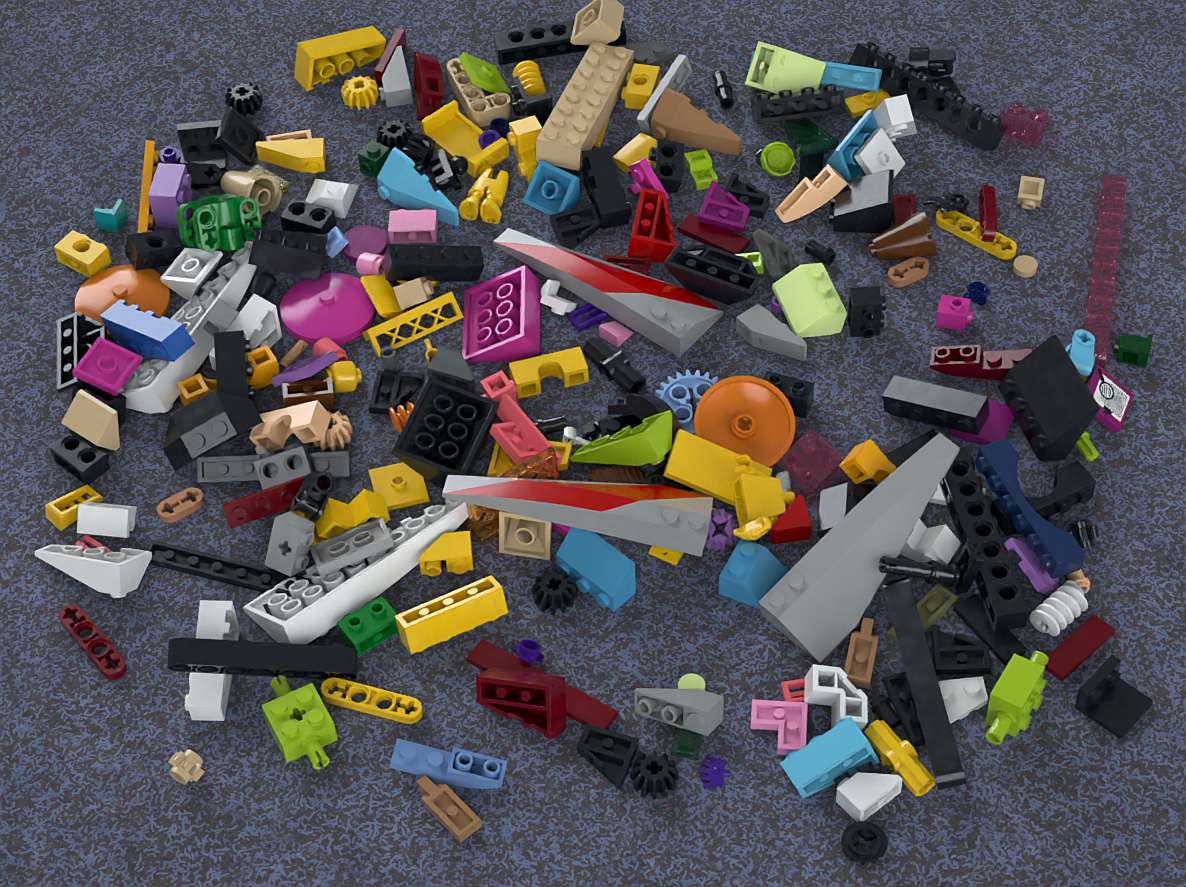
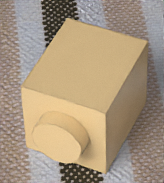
[393,277,434,310]

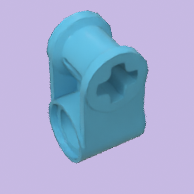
[1065,329,1095,377]

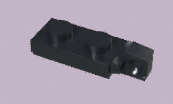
[581,415,643,440]

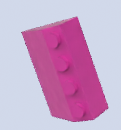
[462,265,540,362]

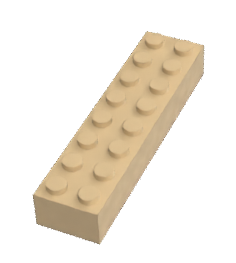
[536,42,634,171]

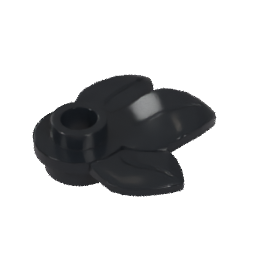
[923,194,969,213]

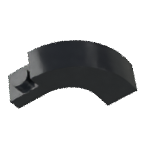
[608,394,682,453]

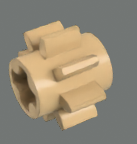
[168,749,205,785]

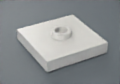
[854,127,906,179]

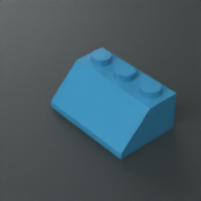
[822,110,878,181]
[556,527,636,612]

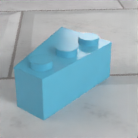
[780,716,880,798]

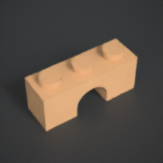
[249,400,331,452]

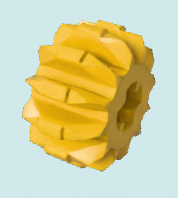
[341,75,379,111]

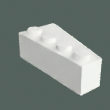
[185,600,240,721]

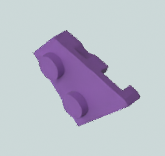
[1004,538,1060,597]

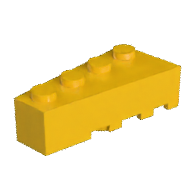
[294,26,386,91]

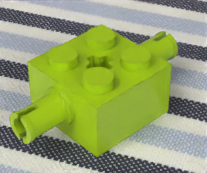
[985,651,1049,745]
[261,675,338,770]

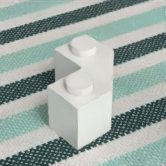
[900,519,961,565]
[804,664,868,731]

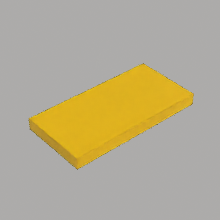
[663,429,772,506]

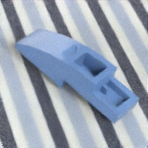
[389,738,508,789]

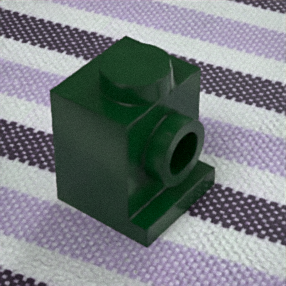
[1113,333,1153,368]

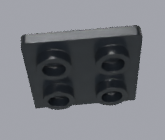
[510,76,553,128]
[177,120,226,171]
[1075,655,1153,738]

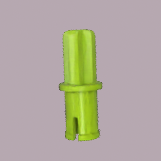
[1075,431,1099,462]

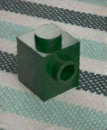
[358,140,390,179]

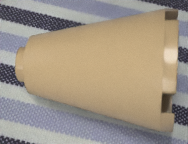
[221,171,282,219]

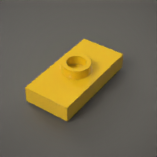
[845,89,891,118]

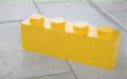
[395,575,508,654]

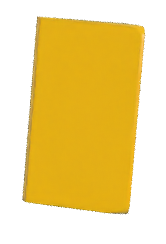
[360,275,404,320]

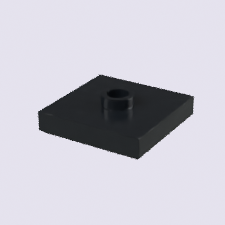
[215,106,264,166]

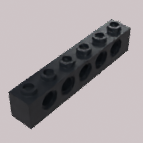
[493,20,627,65]

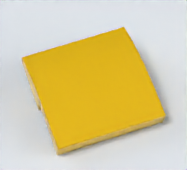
[612,133,657,173]

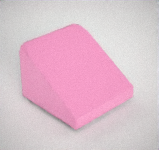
[599,321,633,348]

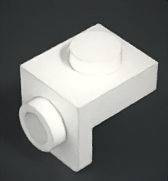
[540,280,577,315]

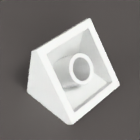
[160,248,223,300]

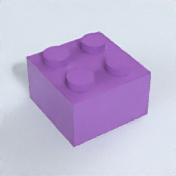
[148,163,195,228]

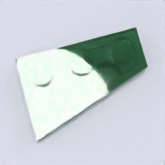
[784,118,839,157]

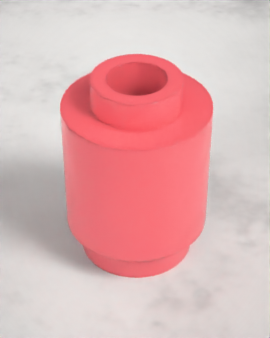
[313,337,348,368]

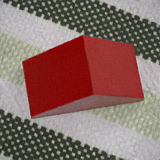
[770,494,812,545]

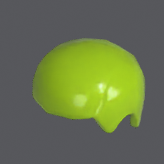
[760,142,795,177]

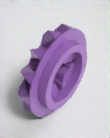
[705,509,738,551]

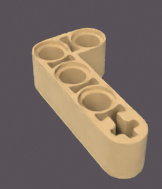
[447,58,512,127]

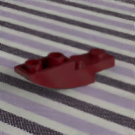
[414,52,443,121]
[930,345,1033,381]

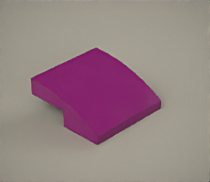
[948,399,1013,445]

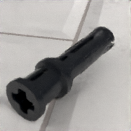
[879,556,960,588]

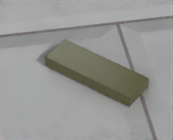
[887,583,959,643]

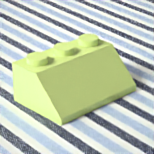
[772,263,847,338]

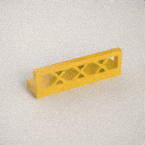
[362,291,464,357]

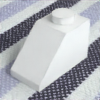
[836,772,903,822]

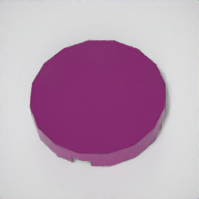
[342,225,387,263]

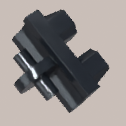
[429,148,469,191]

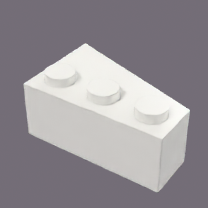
[209,294,282,371]

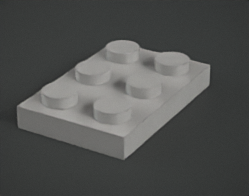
[310,517,395,576]

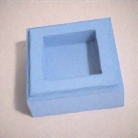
[325,226,349,259]

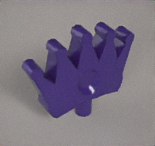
[699,755,731,789]

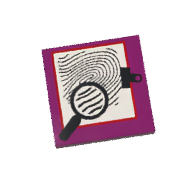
[1086,364,1134,432]

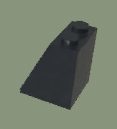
[829,169,894,234]

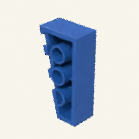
[100,299,195,362]

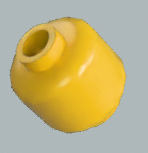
[323,360,362,394]

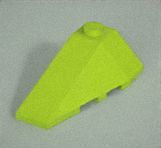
[569,410,672,466]

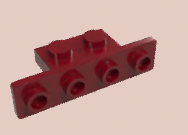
[222,471,322,528]

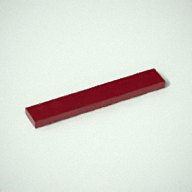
[467,639,618,730]

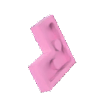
[751,699,808,755]

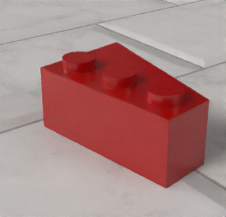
[627,187,677,263]

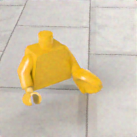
[731,454,795,540]

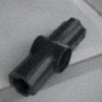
[583,337,646,394]

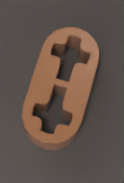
[888,257,929,287]
[157,487,204,523]

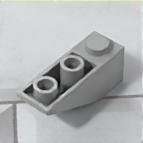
[736,303,807,361]
[634,688,724,736]

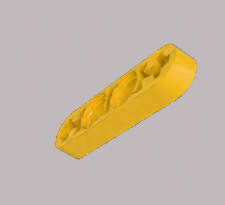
[936,209,1017,260]
[321,677,423,724]

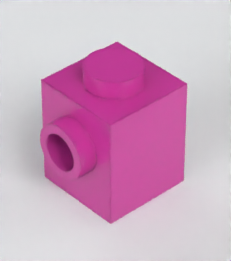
[936,294,974,332]

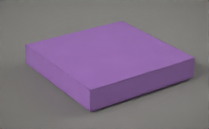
[271,351,338,387]

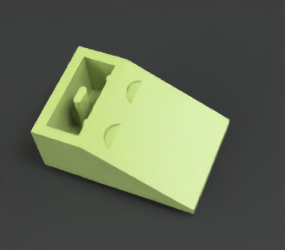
[745,41,826,95]

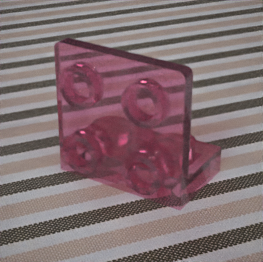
[999,103,1053,149]
[776,428,847,495]

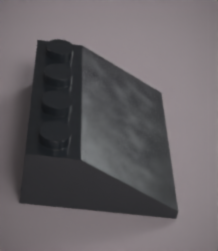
[998,335,1100,461]
[391,377,499,489]

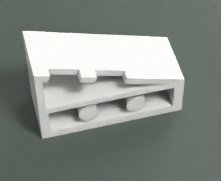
[873,94,917,143]

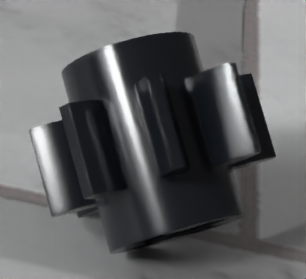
[1066,519,1099,549]

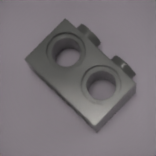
[254,443,314,490]

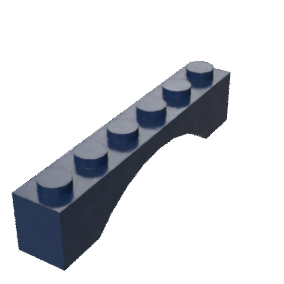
[975,438,1085,579]

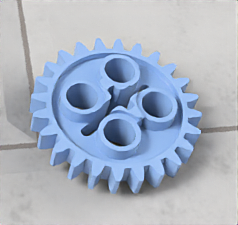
[655,370,718,435]

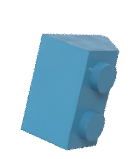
[719,539,789,609]

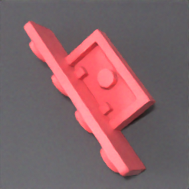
[490,395,562,477]

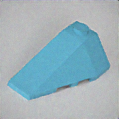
[377,147,459,227]

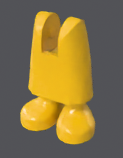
[458,168,509,224]

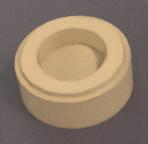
[1013,255,1038,277]

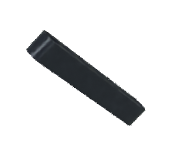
[168,637,357,680]

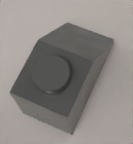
[427,347,476,393]

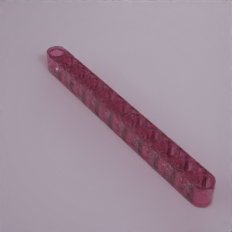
[1084,173,1127,368]

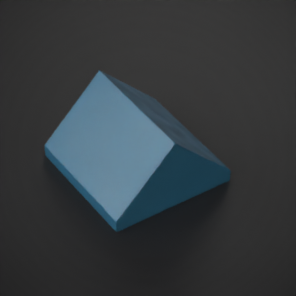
[522,160,580,215]

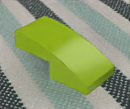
[684,149,719,191]

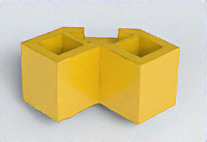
[507,115,542,184]
[315,489,390,539]

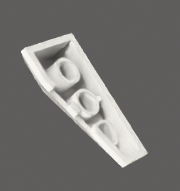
[35,544,152,598]

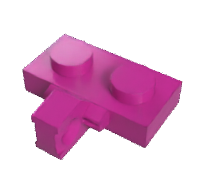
[627,158,669,200]

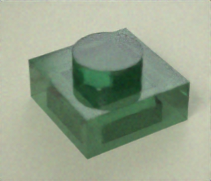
[670,728,704,760]

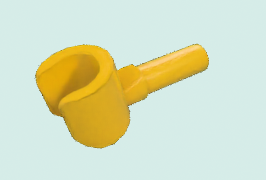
[424,338,437,365]

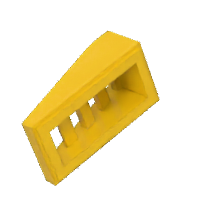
[45,484,103,531]

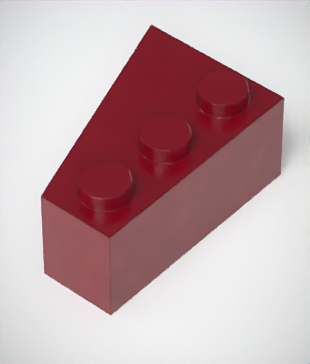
[476,667,566,740]

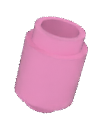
[356,253,384,276]

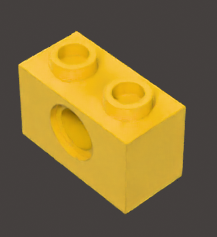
[621,63,660,110]
[54,230,111,278]

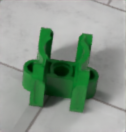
[176,193,262,252]

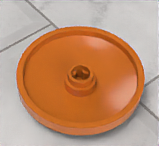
[75,264,171,339]
[693,376,795,468]

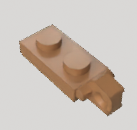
[844,617,879,689]
[416,775,482,843]

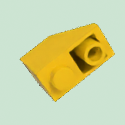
[419,531,473,576]

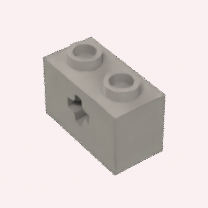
[265,512,315,577]

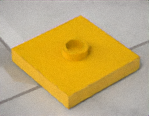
[369,462,430,511]

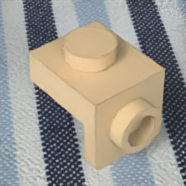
[1017,176,1045,210]

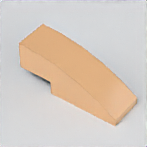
[775,164,848,223]

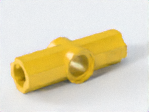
[864,720,936,797]

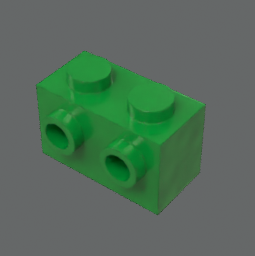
[337,596,399,657]

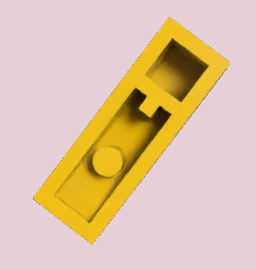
[256,138,326,174]

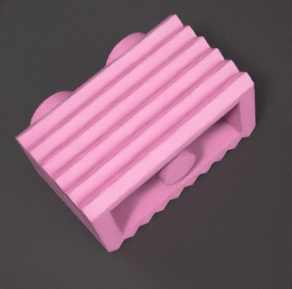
[388,208,438,244]

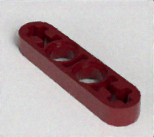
[978,184,997,242]
[59,604,127,680]

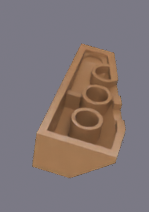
[651,87,742,156]

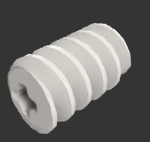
[1029,580,1088,636]

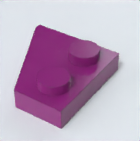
[698,180,750,233]

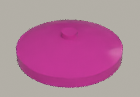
[280,273,376,345]

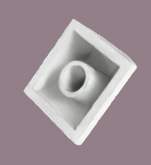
[305,179,359,218]

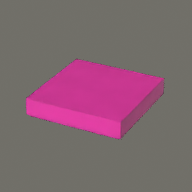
[72,337,142,396]

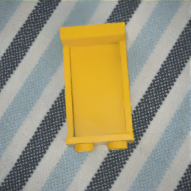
[421,100,509,178]

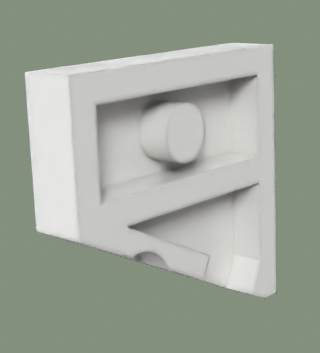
[938,676,988,724]

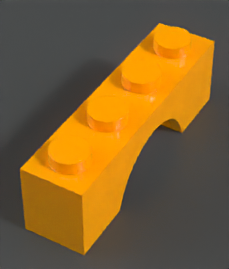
[177,345,280,407]

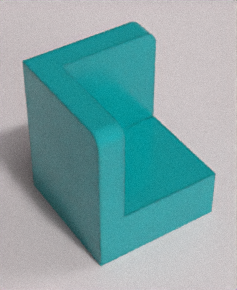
[93,199,128,233]

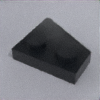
[550,204,601,250]

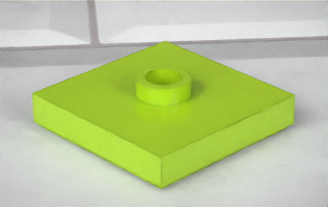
[459,52,510,95]

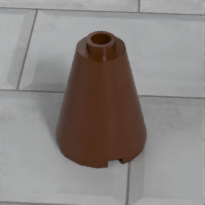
[868,210,937,261]

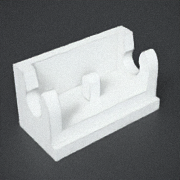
[77,502,137,538]

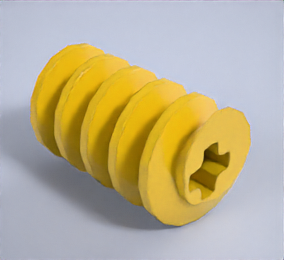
[512,60,546,97]

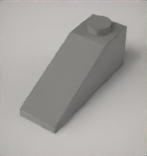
[379,46,413,108]

